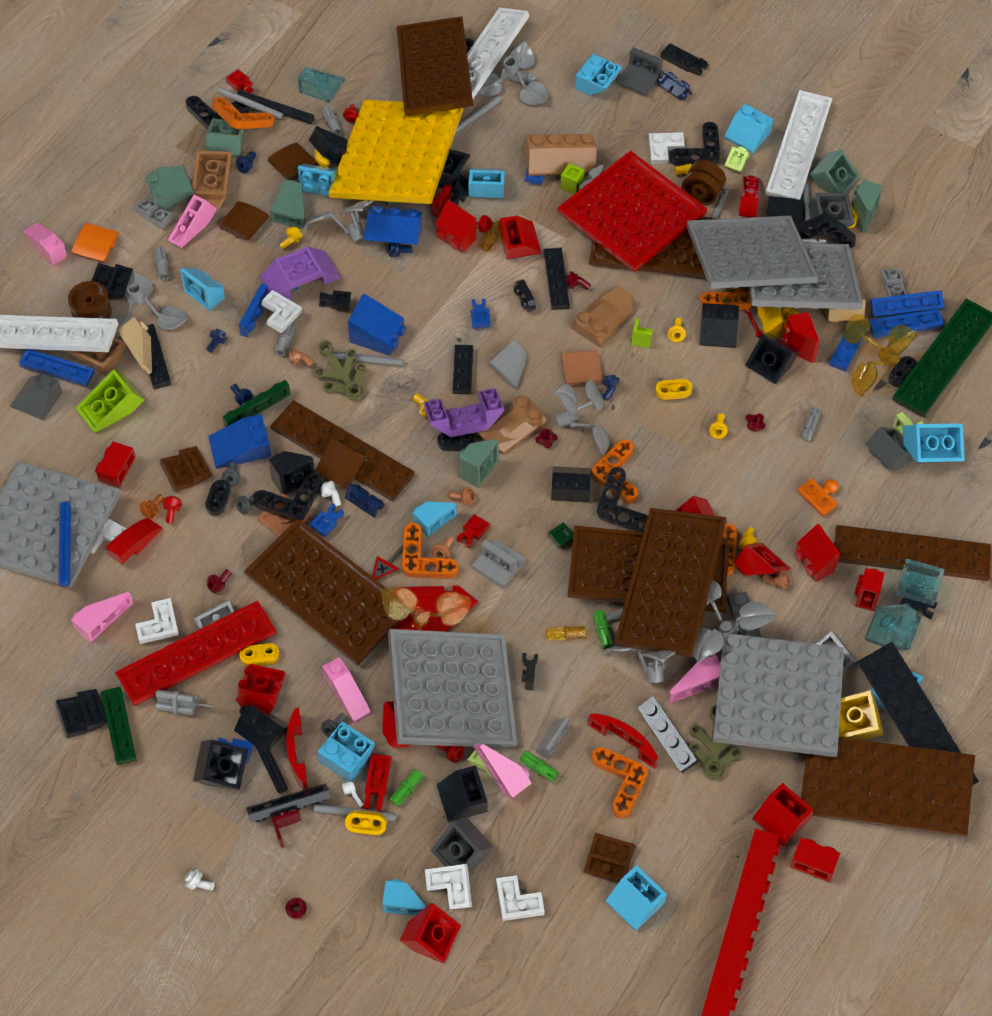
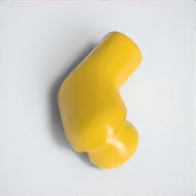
[314,149,330,168]
[674,164,692,175]
[412,393,429,417]

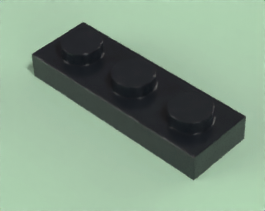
[453,345,473,395]

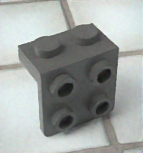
[617,47,663,95]

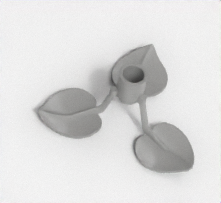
[477,41,548,106]
[302,200,378,242]
[109,271,188,339]
[554,380,610,457]
[694,580,776,662]
[603,646,676,683]

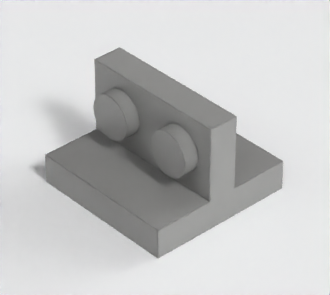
[472,538,526,589]

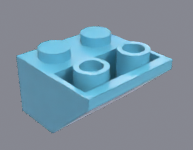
[575,54,622,96]
[298,164,338,196]
[469,168,506,199]
[317,721,375,782]
[606,865,667,931]

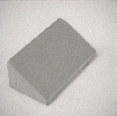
[193,600,235,630]
[817,631,858,673]
[536,717,569,759]

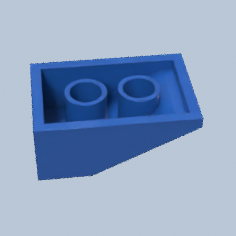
[208,414,271,469]

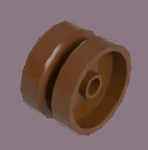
[681,160,726,205]
[68,281,112,319]

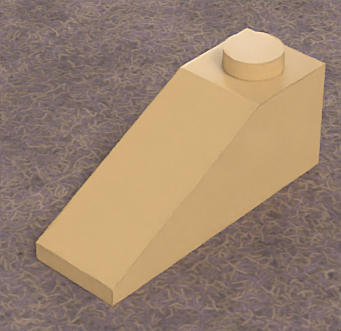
[117,317,152,374]

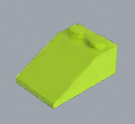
[75,369,145,433]

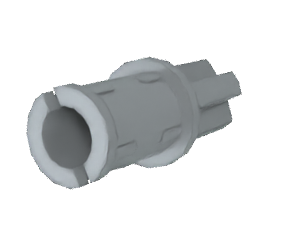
[321,106,342,135]
[154,246,170,280]
[274,324,295,357]

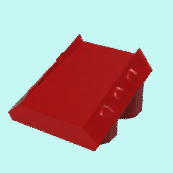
[235,664,286,712]

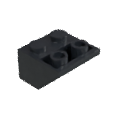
[436,765,488,823]

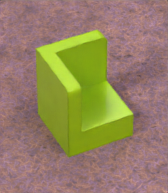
[561,163,585,194]
[631,318,653,348]

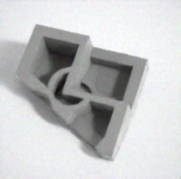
[489,340,527,390]

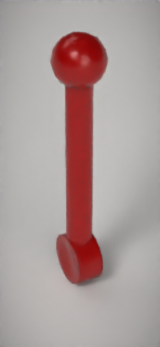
[744,309,763,338]

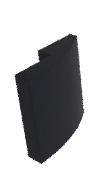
[767,196,804,225]
[91,263,133,299]
[55,689,107,738]

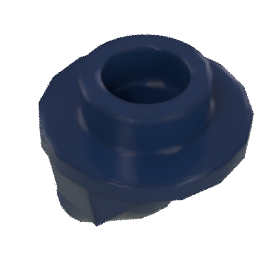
[236,151,257,173]
[387,242,413,257]
[207,328,228,353]
[602,375,620,401]
[230,384,253,406]

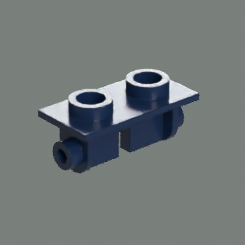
[657,70,692,100]
[345,483,385,518]

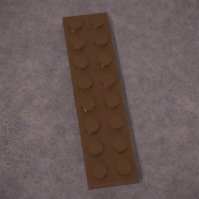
[271,400,415,502]
[834,525,991,581]

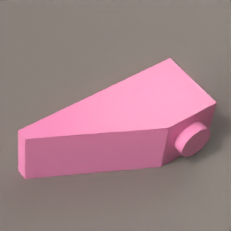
[168,195,217,248]
[22,223,67,266]
[71,592,133,643]
[668,655,721,703]
[322,657,371,723]
[473,743,531,798]

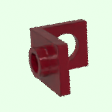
[272,809,301,848]

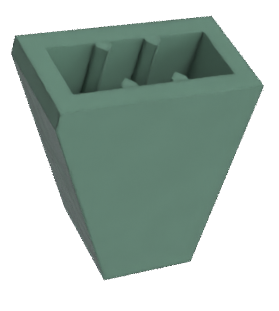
[270,179,306,229]

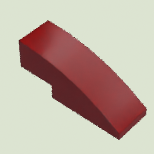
[106,517,162,565]

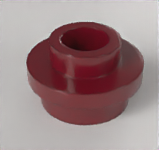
[285,898,307,919]

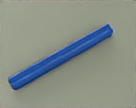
[58,501,71,587]

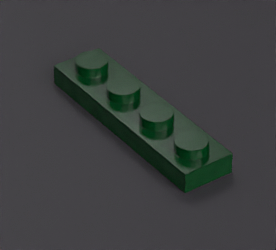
[223,380,291,427]
[101,686,137,766]

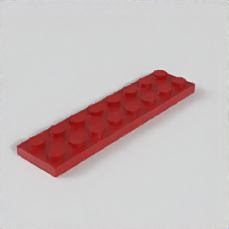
[115,600,277,706]

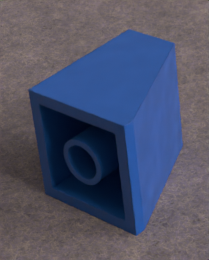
[348,294,406,356]

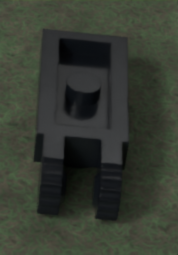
[661,43,709,76]

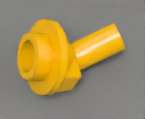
[279,227,303,250]
[668,318,686,343]
[709,413,728,439]
[738,527,757,550]

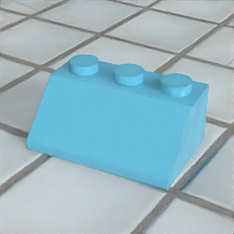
[903,424,965,462]

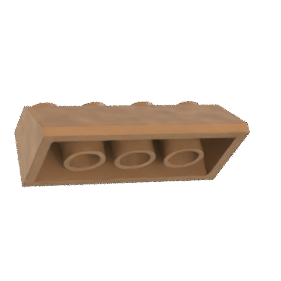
[522,134,596,176]

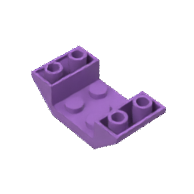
[260,246,341,299]
[423,388,504,437]

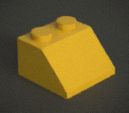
[757,306,798,338]
[839,691,884,740]

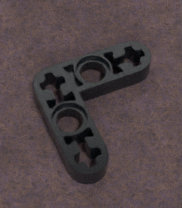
[186,96,250,130]
[670,122,720,166]
[795,214,856,248]
[597,467,648,532]
[253,472,322,522]

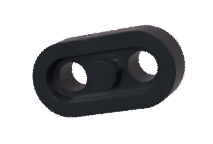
[513,279,536,312]
[888,356,917,388]
[437,432,475,451]
[205,480,231,516]

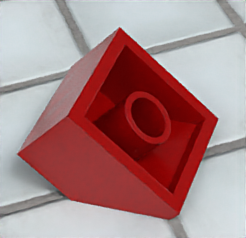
[435,200,476,253]
[782,312,820,363]
[794,524,840,582]

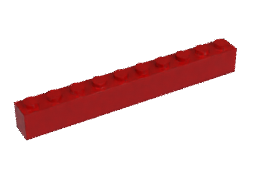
[701,828,781,1016]

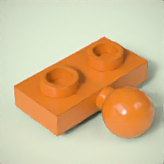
[797,478,839,518]

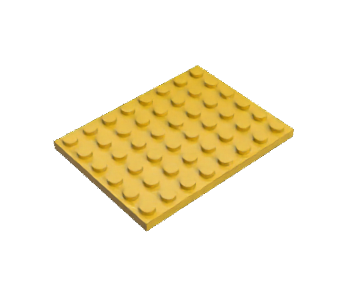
[328,100,463,204]

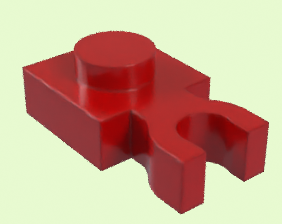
[430,185,451,218]
[457,514,490,549]

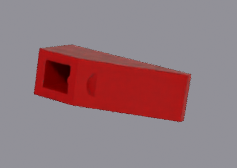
[738,175,760,217]

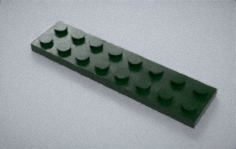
[892,298,992,417]

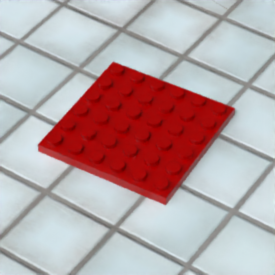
[557,150,707,272]

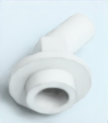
[320,480,341,507]
[184,869,214,891]

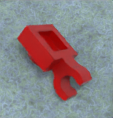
[226,69,254,93]

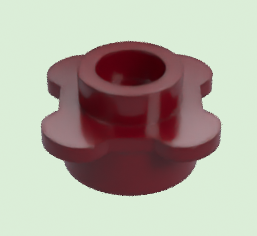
[745,413,765,432]
[535,429,558,448]

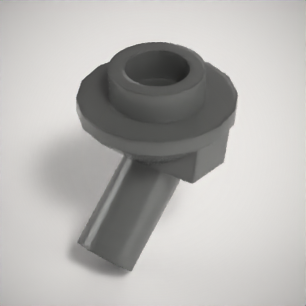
[221,462,241,487]
[236,491,257,515]
[321,712,348,738]

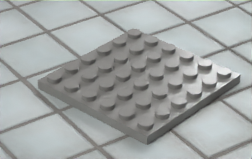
[687,216,818,289]
[749,243,863,310]
[0,462,121,588]
[388,629,517,748]
[713,633,844,757]

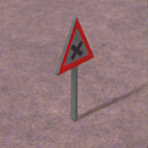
[372,538,412,580]

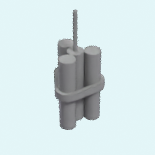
[156,690,216,716]

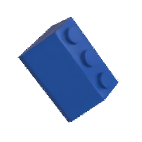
[364,206,422,245]

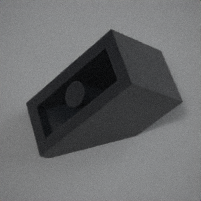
[309,126,348,164]

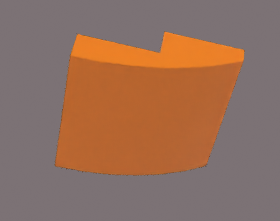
[71,223,119,263]

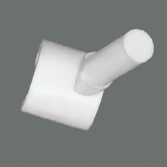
[342,782,364,808]

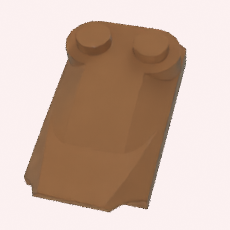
[192,150,232,210]
[571,285,633,347]
[63,337,127,374]
[478,396,547,455]

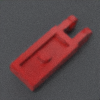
[364,754,392,811]

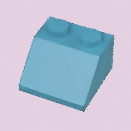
[724,104,774,154]
[180,268,225,311]

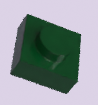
[548,522,574,549]

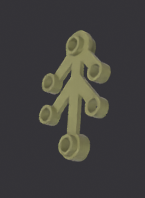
[314,340,367,400]
[689,704,742,779]

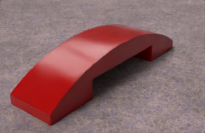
[286,708,308,790]
[588,713,658,769]

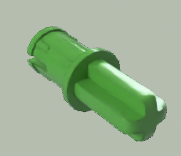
[593,610,614,649]
[520,751,559,783]
[390,769,424,806]

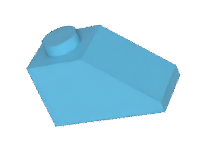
[412,501,457,537]
[382,879,425,916]

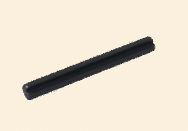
[237,90,315,124]
[239,706,288,794]

